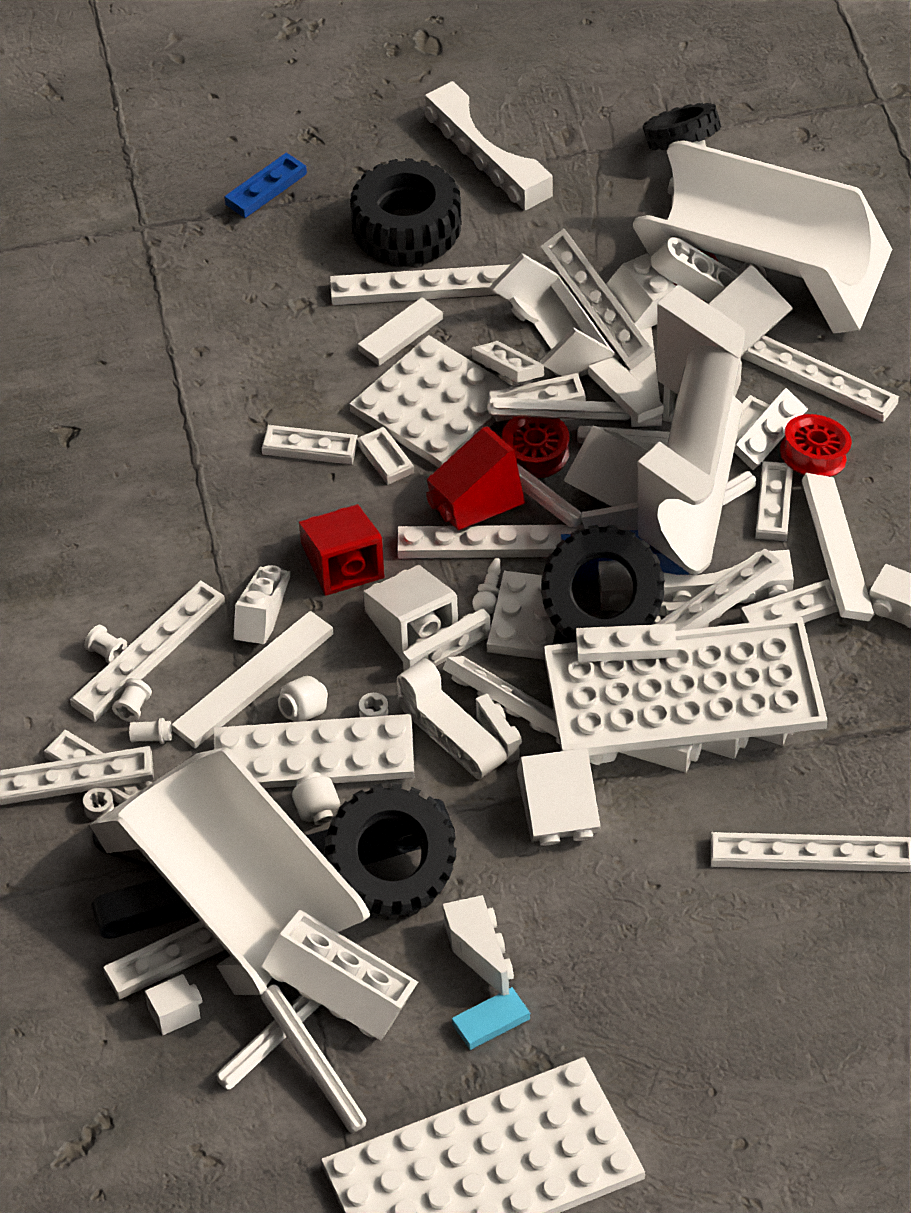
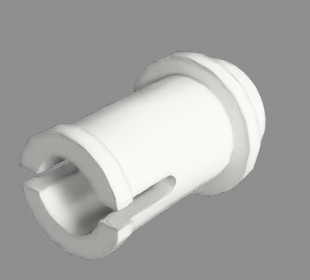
[129,718,172,744]

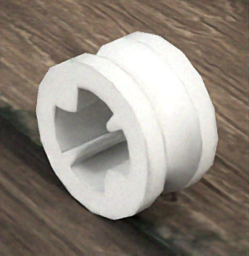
[359,692,389,717]
[83,788,114,821]

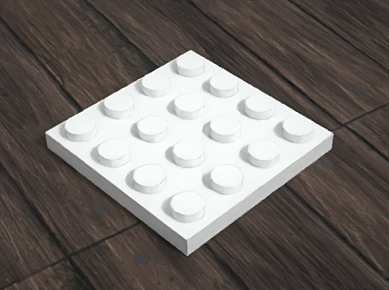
[349,335,513,468]

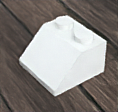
[606,253,676,331]

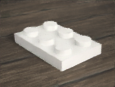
[487,570,557,660]

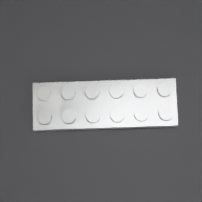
[214,714,415,788]

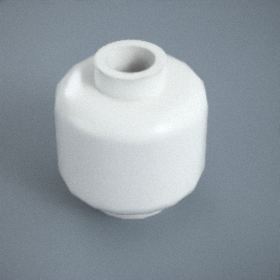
[278,676,328,722]
[292,773,340,825]

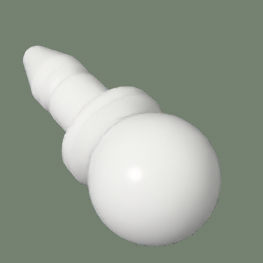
[472,558,501,615]

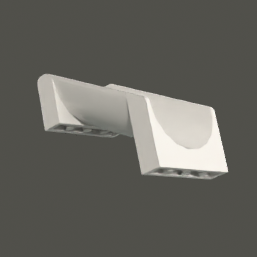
[633,141,892,334]
[638,284,745,575]
[90,747,370,995]

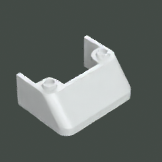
[489,253,621,378]

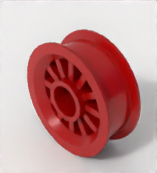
[780,414,852,477]
[502,417,569,478]

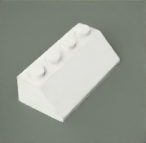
[261,910,418,1041]

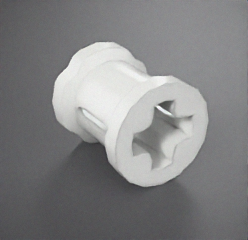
[84,625,127,664]
[112,678,152,722]

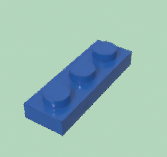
[224,152,307,218]

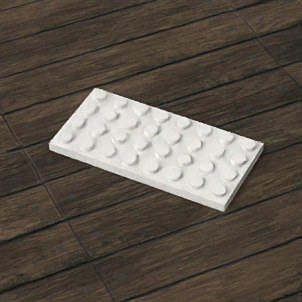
[544,617,827,756]
[321,1057,645,1213]

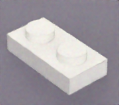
[476,693,522,764]

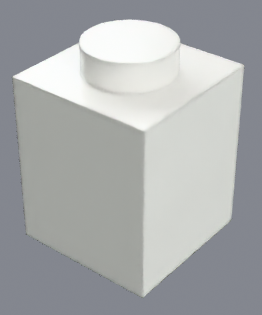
[145,974,203,1036]

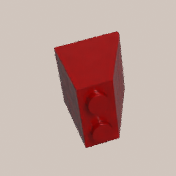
[426,426,525,530]
[299,504,385,596]

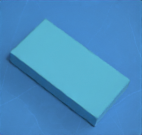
[452,987,530,1050]

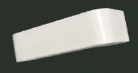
[651,237,766,303]
[397,658,507,779]

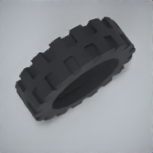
[642,103,721,150]

